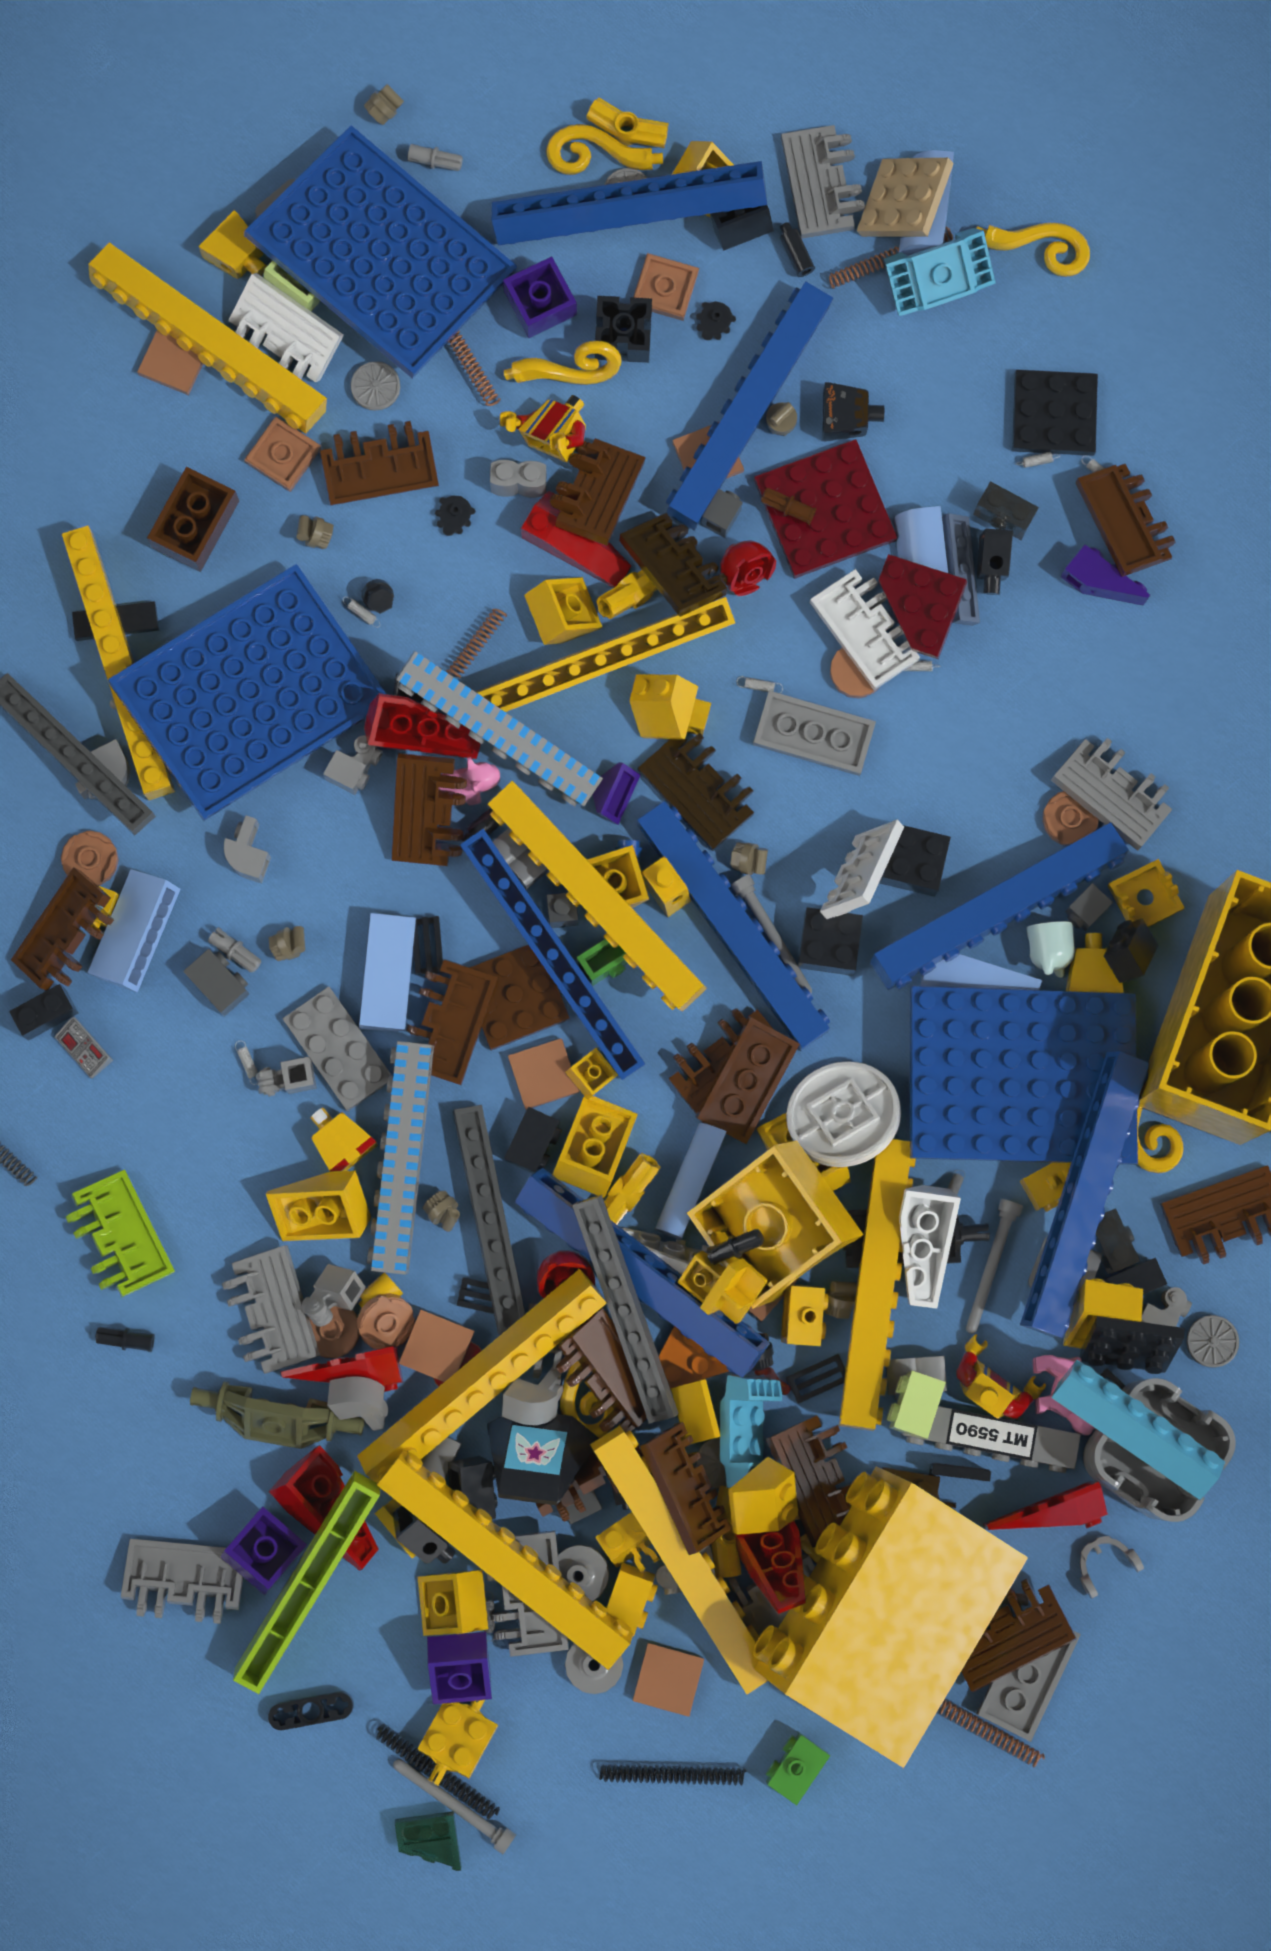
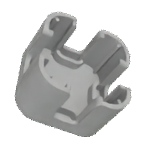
[1083,1378,1236,1522]

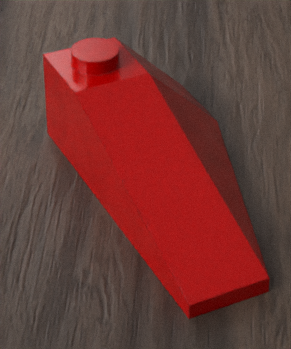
[521,491,631,588]

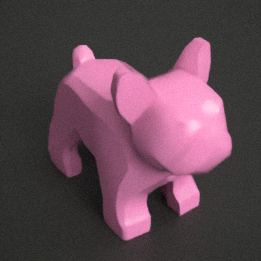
[440,757,500,806]
[1032,1355,1095,1436]

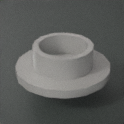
[558,1544,609,1601]
[565,1643,623,1694]

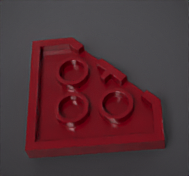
[879,554,967,660]

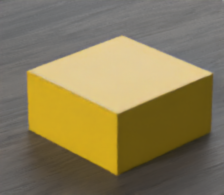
[565,1048,618,1100]
[678,1250,725,1303]

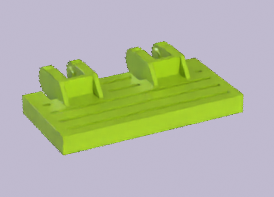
[66,1169,175,1298]

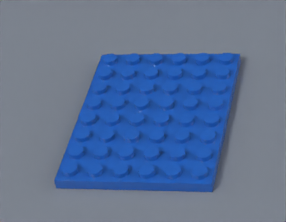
[244,125,517,379]
[108,564,386,821]
[910,986,1138,1165]

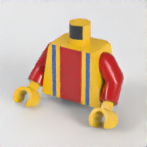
[500,395,586,462]
[956,1334,1046,1419]

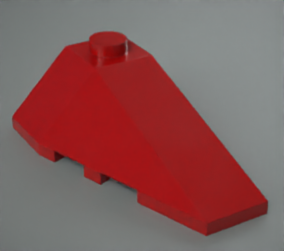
[364,693,481,759]
[281,1346,403,1392]
[268,1445,379,1571]
[983,1481,1108,1530]
[734,1520,806,1614]

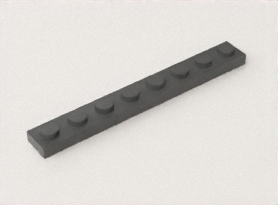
[0,673,156,836]
[453,1105,525,1335]
[572,1195,679,1423]

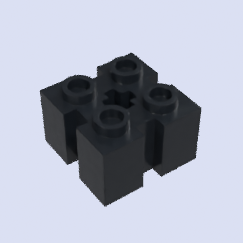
[595,296,652,363]

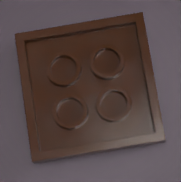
[470,945,570,1051]

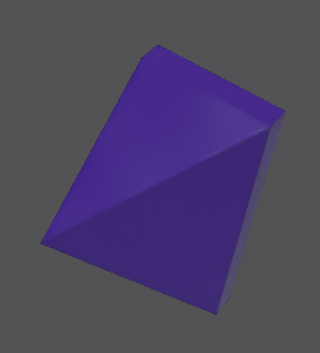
[592,762,641,825]

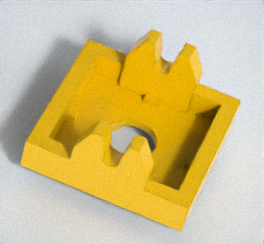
[1107,859,1185,927]

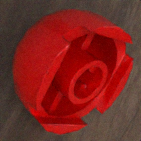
[720,540,777,596]
[537,1250,595,1298]

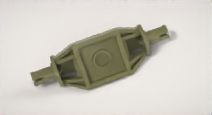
[190,1381,365,1449]

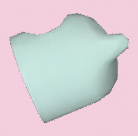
[1026,921,1075,978]

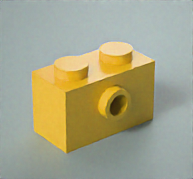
[781,1284,828,1346]
[606,1563,658,1637]

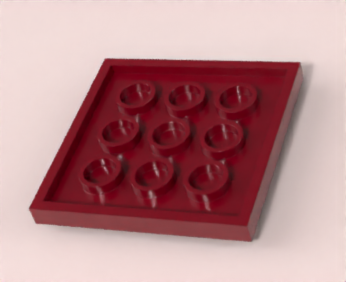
[754,439,897,579]

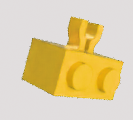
[1019,1163,1071,1212]
[595,1512,659,1572]

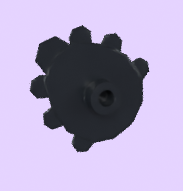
[696,301,736,340]
[435,495,476,536]

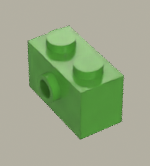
[577,939,628,986]
[765,1732,830,1806]

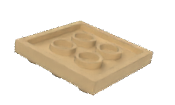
[857,157,954,237]

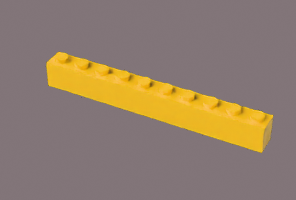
[88,242,327,434]
[62,526,175,801]
[475,597,735,712]
[488,781,707,1012]
[838,1139,916,1431]
[357,1269,607,1490]
[590,1426,768,1695]
[377,1450,633,1670]

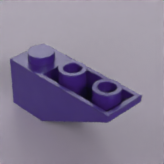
[1061,544,1150,606]

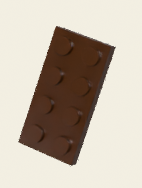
[695,1017,800,1145]

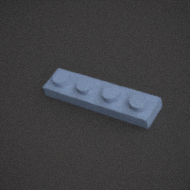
[942,513,980,626]

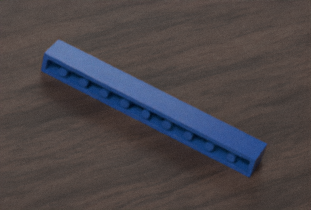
[492,161,767,246]
[665,281,833,531]
[637,801,830,1052]
[870,822,1129,990]
[460,829,645,1080]
[1020,1051,1149,1338]
[515,1168,770,1378]

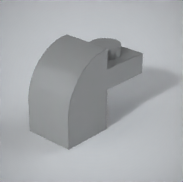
[75,739,130,799]
[224,816,271,884]
[502,1369,563,1425]
[327,1377,388,1431]

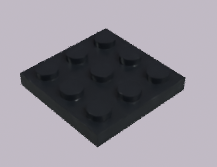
[1012,370,1098,456]
[1080,1316,1185,1374]

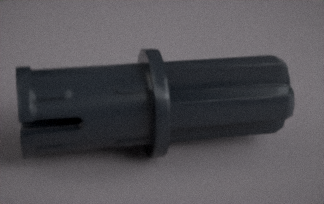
[706,1229,764,1265]
[95,1327,155,1352]

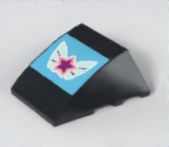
[487,1414,600,1506]

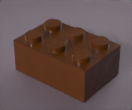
[147,466,239,572]

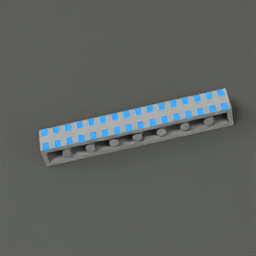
[395,651,603,807]
[367,1041,434,1275]

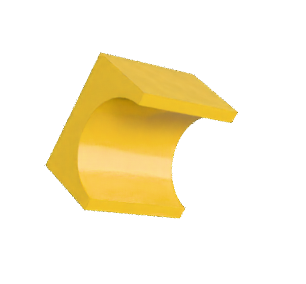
[687,1140,864,1309]

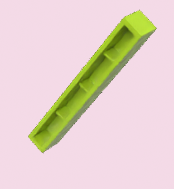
[233,1470,380,1694]

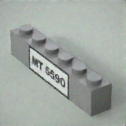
[900,1406,1081,1474]

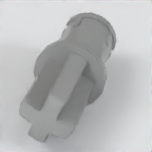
[408,144,463,171]
[208,927,261,973]

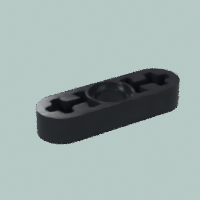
[268,1691,354,1730]

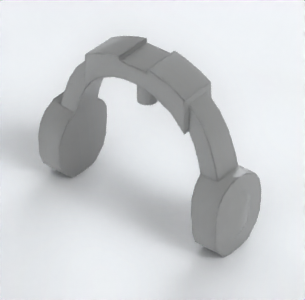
[1080,1536,1144,1599]

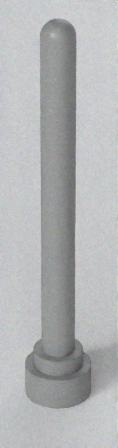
[731,874,812,993]
[966,1199,1023,1334]
[393,1759,516,1855]

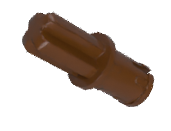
[761,488,816,525]

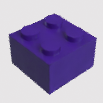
[503,256,577,339]
[221,1506,307,1595]
[427,1632,492,1704]

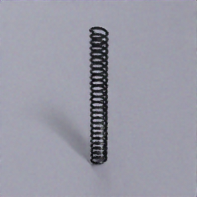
[376,1723,500,1820]
[599,1765,747,1786]

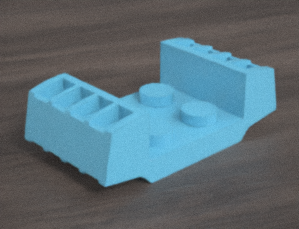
[884,228,996,316]
[720,1375,782,1488]

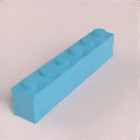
[1051,1360,1225,1500]

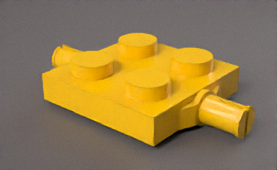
[417,1700,498,1786]

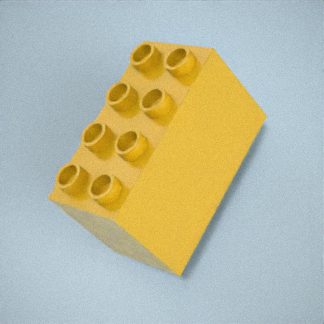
[1138,870,1271,1145]
[753,1466,1028,1768]

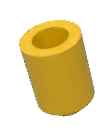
[358,1272,403,1308]

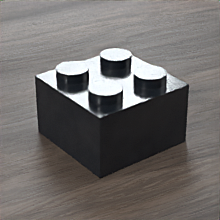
[880,825,951,897]
[798,907,863,976]

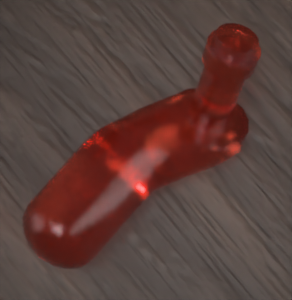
[755,1367,791,1395]

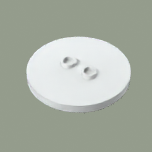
[786,1061,901,1167]

